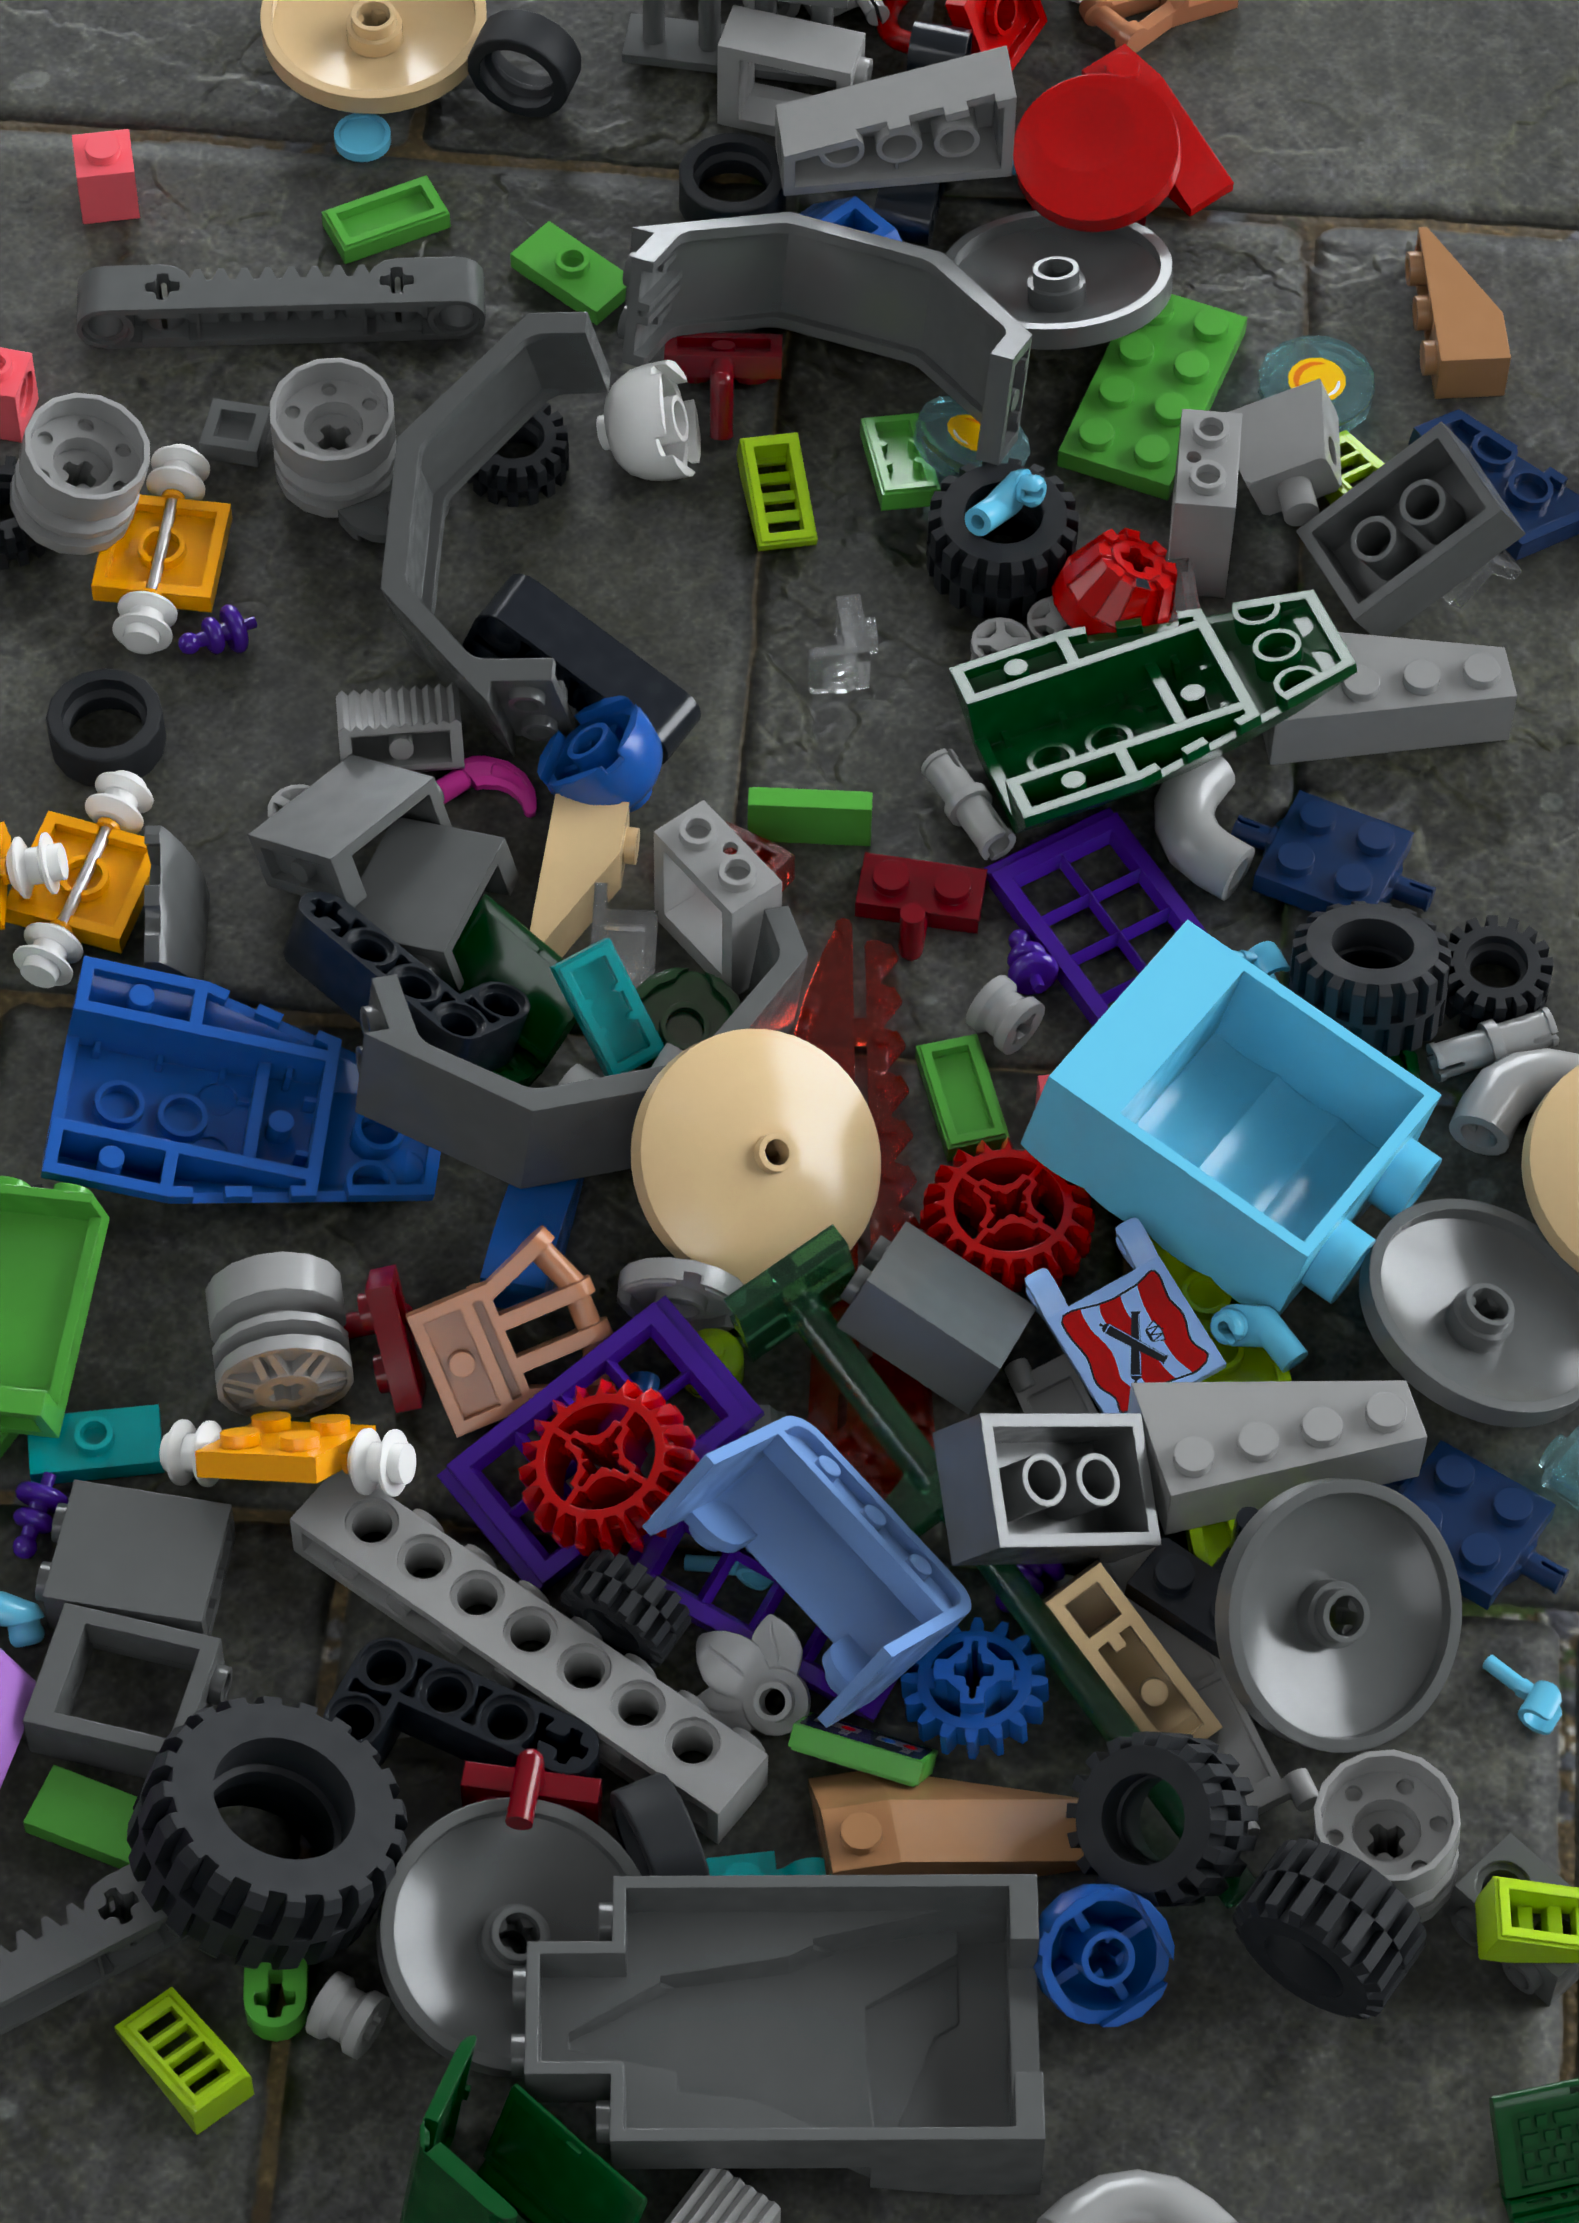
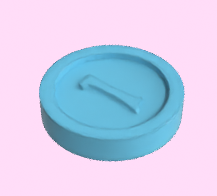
[334,113,391,162]

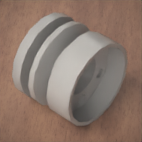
[270,358,397,518]
[10,392,150,555]
[205,1251,354,1418]
[1313,1749,1461,1923]

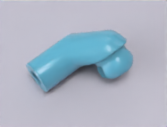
[965,469,1047,536]
[1210,1304,1308,1373]
[0,1591,45,1648]

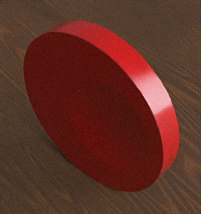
[1013,73,1181,232]

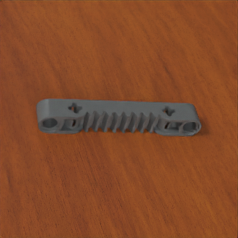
[76,256,486,349]
[0,1864,190,2036]

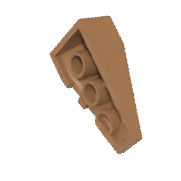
[808,1771,1084,1877]

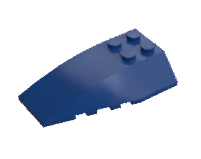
[40,956,441,1204]

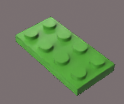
[1057,294,1248,501]

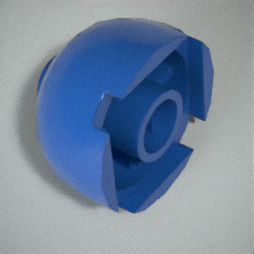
[537,695,663,813]
[1033,1884,1175,2027]

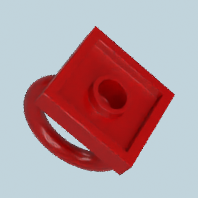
[876,0,1048,71]

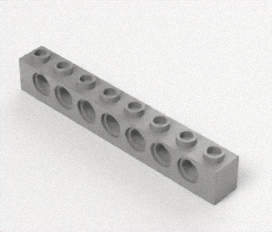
[290,1470,768,1844]

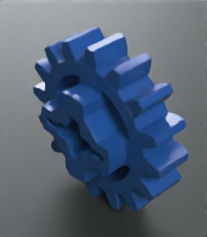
[901,1617,1049,1760]

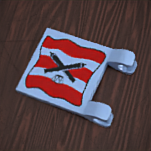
[1025,1217,1226,1413]

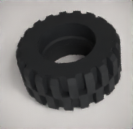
[127,1696,408,1970]

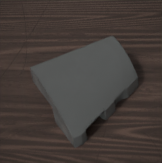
[144,825,210,981]

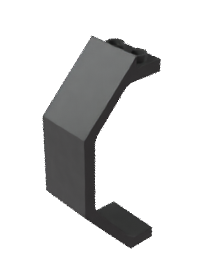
[617,212,1032,466]
[380,312,611,757]
[355,906,808,1189]

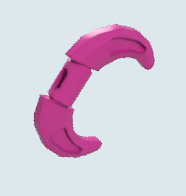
[436,756,537,818]

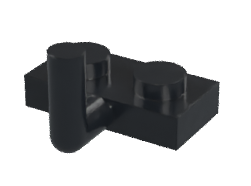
[1124,1507,1259,1659]

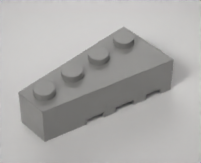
[775,45,1017,196]
[1263,632,1517,765]
[1127,1380,1428,1535]

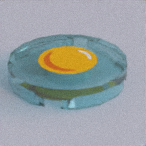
[1258,336,1375,433]
[913,396,1031,477]

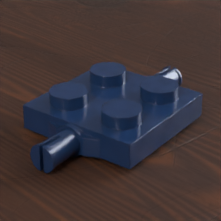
[1231,790,1436,913]
[1383,1440,1569,1610]

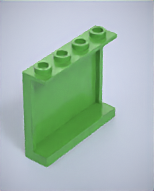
[0,1176,110,1438]

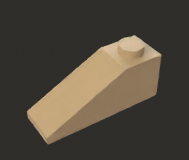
[530,794,640,957]
[1043,1560,1223,1739]

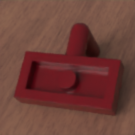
[664,333,783,441]
[855,852,988,961]
[343,1264,426,1413]
[461,1748,602,1830]

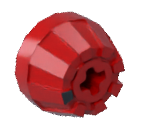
[1051,527,1178,635]

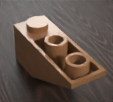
[1405,227,1511,399]

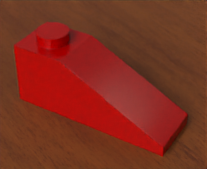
[1082,44,1234,217]

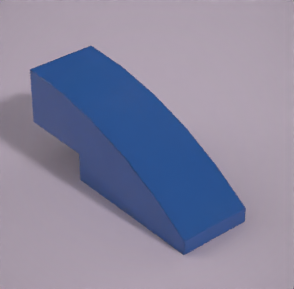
[480,1177,585,1316]

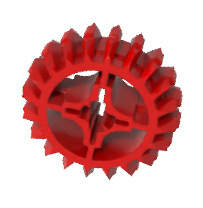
[920,1137,1095,1297]
[518,1379,700,1557]

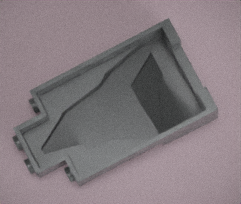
[511,1874,1045,2195]

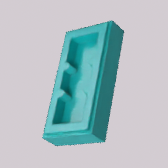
[549,938,664,1076]
[28,1404,165,1484]

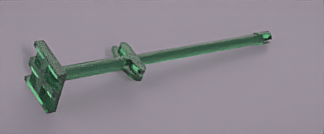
[724,1224,1256,1909]

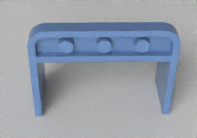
[642,1416,971,1728]

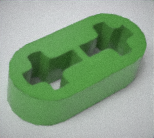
[243,1958,310,2042]

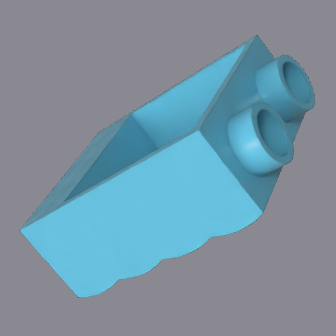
[1020,920,1442,1315]

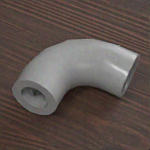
[1154,756,1255,901]
[1449,1048,1579,1156]
[1037,2169,1238,2223]

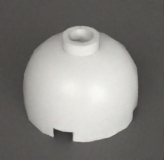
[596,360,701,481]

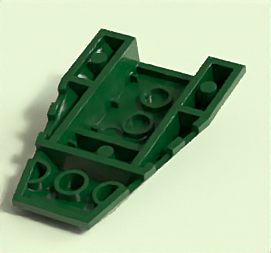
[949,589,1357,834]

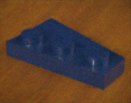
[1408,409,1579,561]

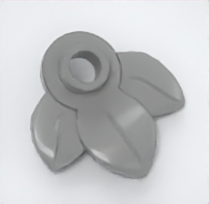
[696,1614,811,1736]

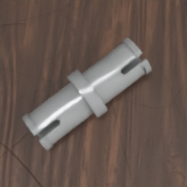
[921,748,1016,861]
[1426,1007,1559,1083]

